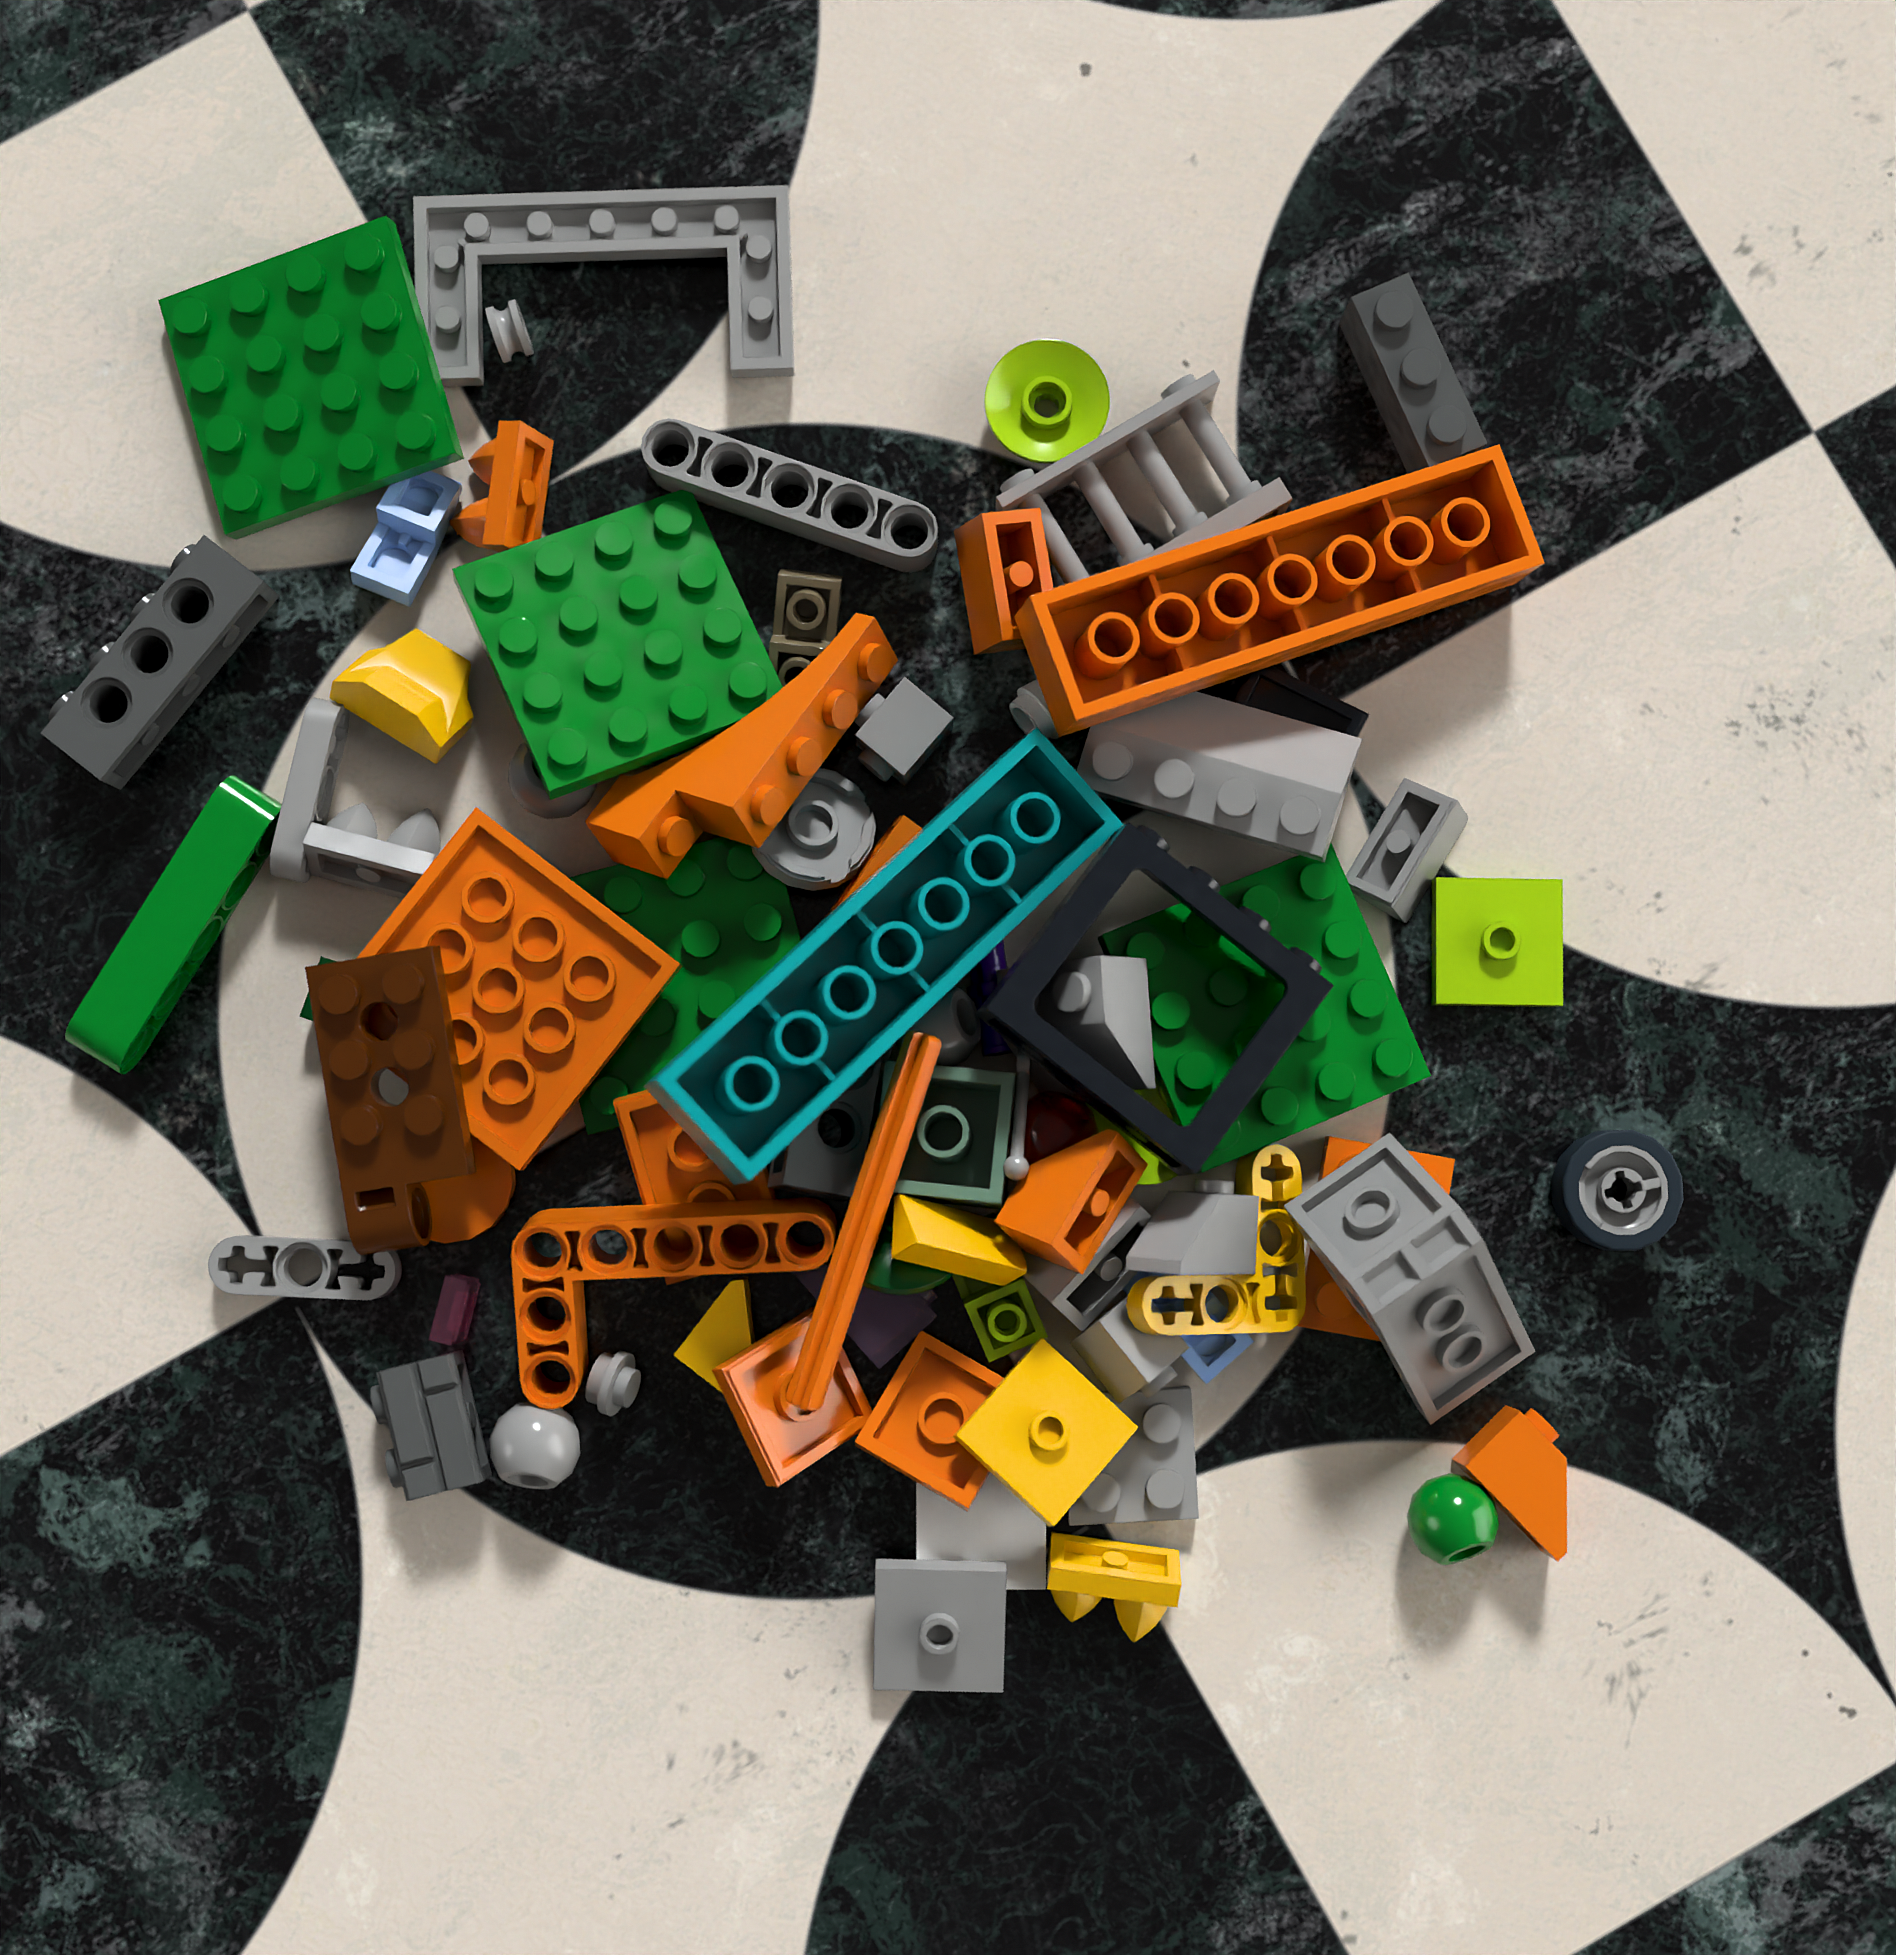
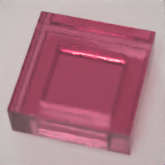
[429,1273,481,1345]

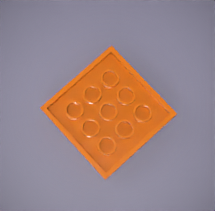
[357,807,682,1171]

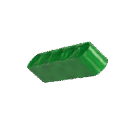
[65,775,282,1074]

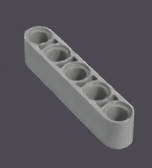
[641,418,938,573]

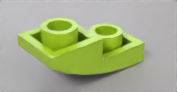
[952,1212,1048,1362]

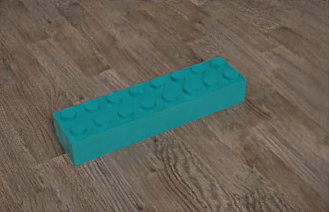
[644,727,1123,1185]

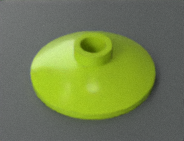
[984,339,1110,464]

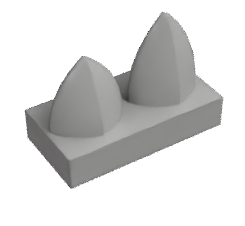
[302,803,440,899]

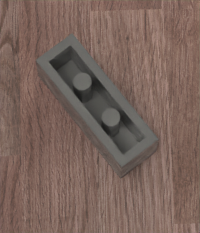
[1339,273,1488,474]

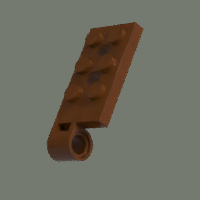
[305,946,476,1255]

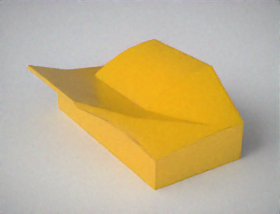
[329,628,474,764]

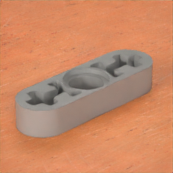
[270,698,350,883]
[208,1235,402,1300]

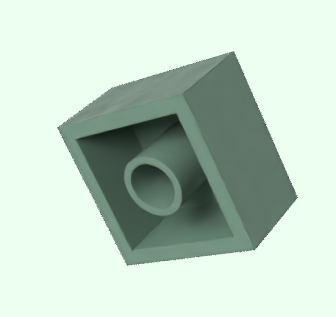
[880,1060,1016,1210]

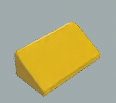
[891,1194,1027,1286]

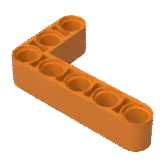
[511,1198,838,1409]

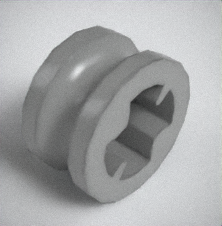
[485,299,534,363]

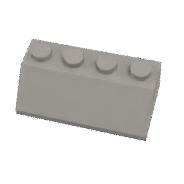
[1076,691,1362,862]

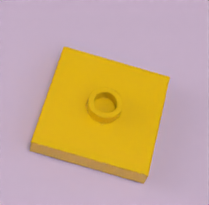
[953,1338,1138,1527]

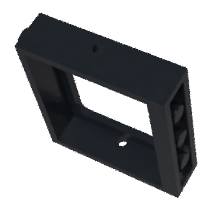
[975,822,1334,1176]

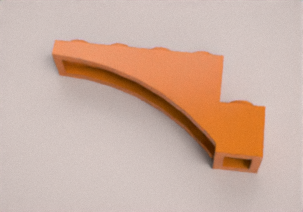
[584,613,898,879]

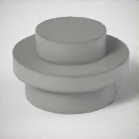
[586,1351,641,1416]

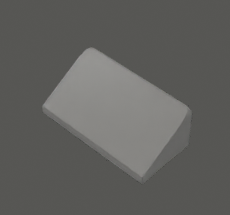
[1346,778,1468,923]

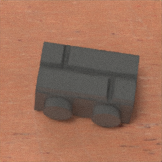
[371,1350,492,1501]

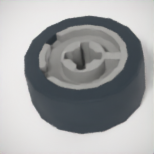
[1551,1130,1683,1251]

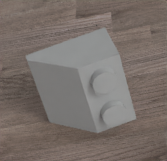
[996,955,1156,1099]

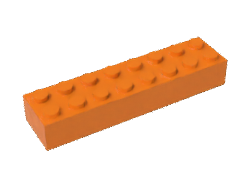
[1014,444,1545,737]

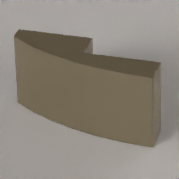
[768,569,843,687]

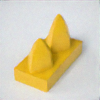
[1047,1532,1181,1642]

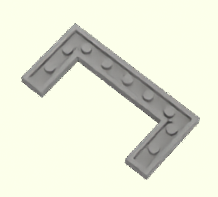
[413,185,795,387]

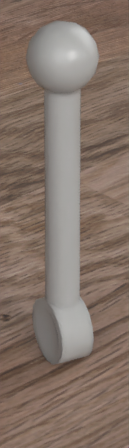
[1003,1049,1031,1181]

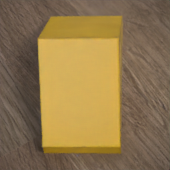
[674,1277,756,1393]

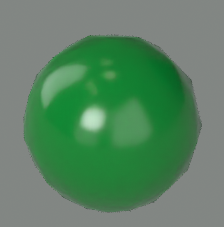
[1407,1473,1499,1565]

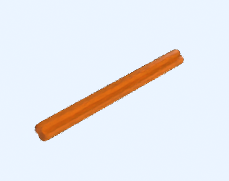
[786,1030,942,1411]

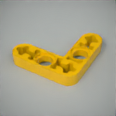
[1126,1144,1306,1335]

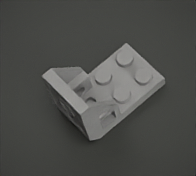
[1284,1132,1535,1425]

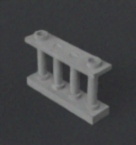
[995,370,1293,584]

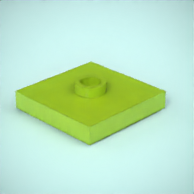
[1432,877,1563,1007]

